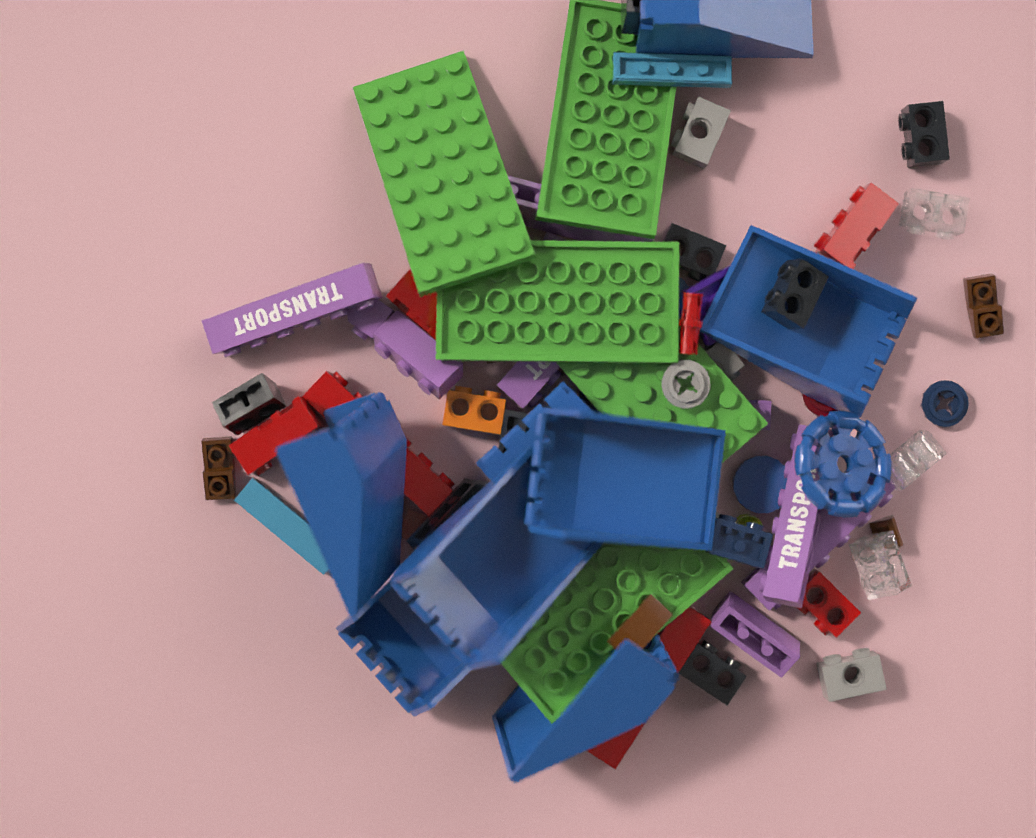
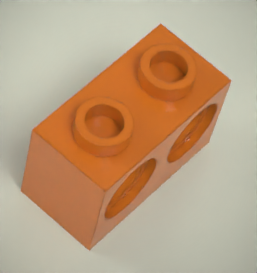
[442,385,506,434]

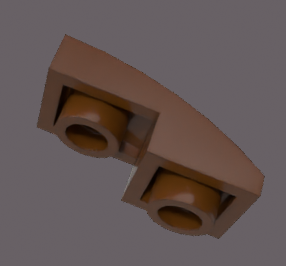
[963,273,1004,339]
[201,436,236,500]
[607,594,673,650]

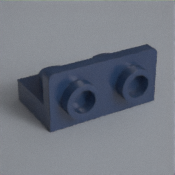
[705,514,773,569]

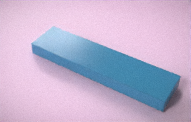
[613,52,732,88]
[234,477,329,575]

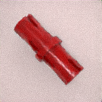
[678,293,703,355]

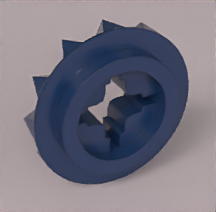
[920,380,969,427]

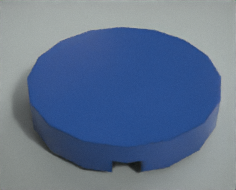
[733,456,787,513]

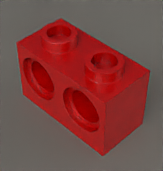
[796,569,861,638]

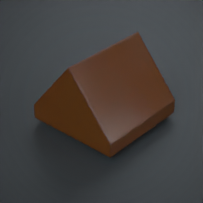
[869,515,903,551]

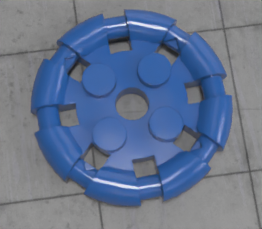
[794,411,892,518]

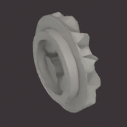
[661,360,710,409]

